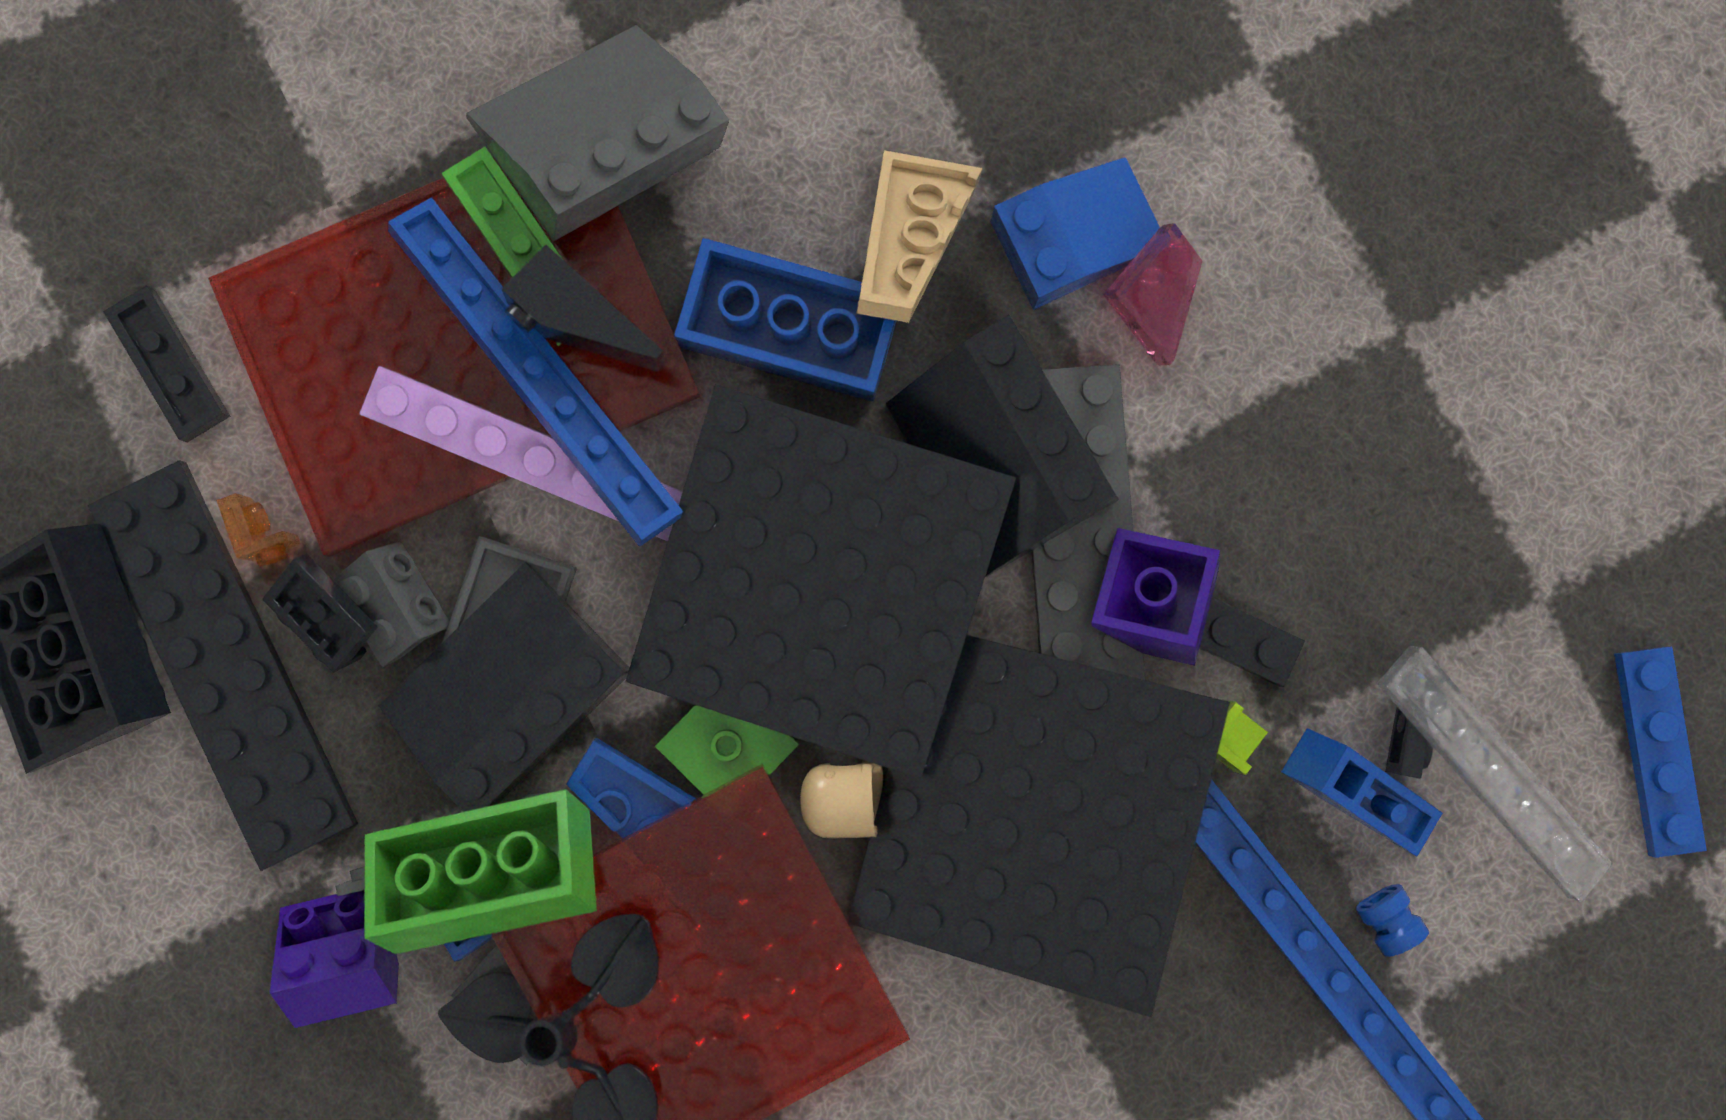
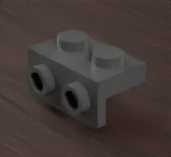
[332,542,450,668]

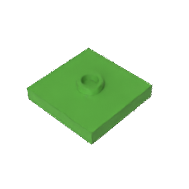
[655,705,800,818]

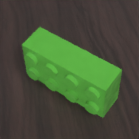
[365,789,597,954]

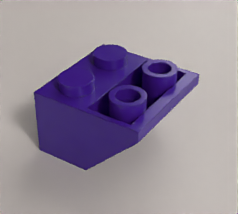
[270,890,399,1028]

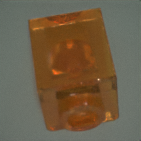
[216,493,301,566]

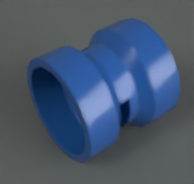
[1356,884,1429,957]

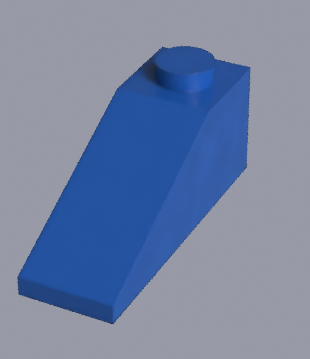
[1281,728,1443,857]

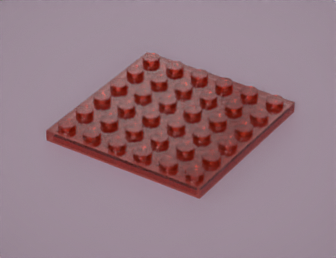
[491,764,910,1120]

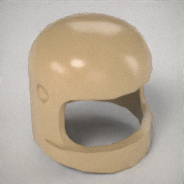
[800,760,883,839]

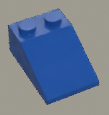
[990,157,1169,310]

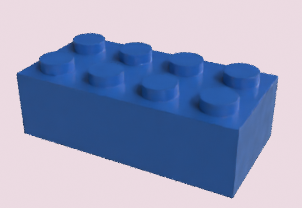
[674,238,897,402]

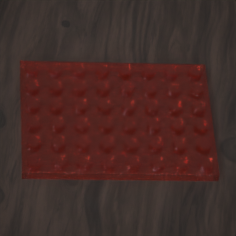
[208,156,701,557]

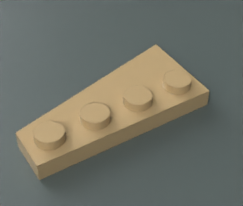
[857,150,982,323]

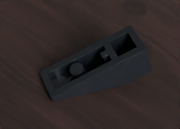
[501,245,665,371]

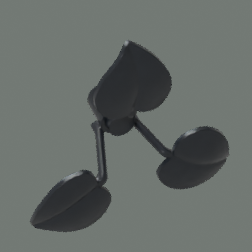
[438,914,659,1120]

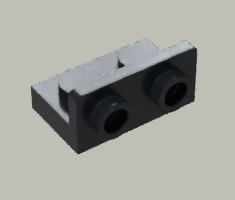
[262,553,378,673]

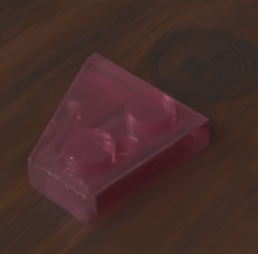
[1103,223,1203,365]

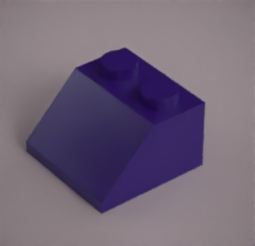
[1091,528,1220,666]

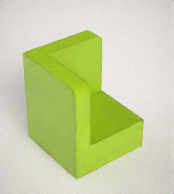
[1217,700,1268,775]

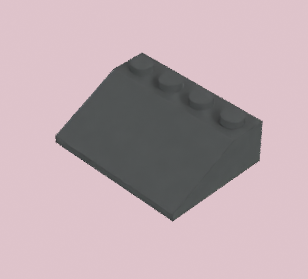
[466,25,729,241]

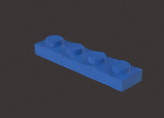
[1614,647,1707,858]

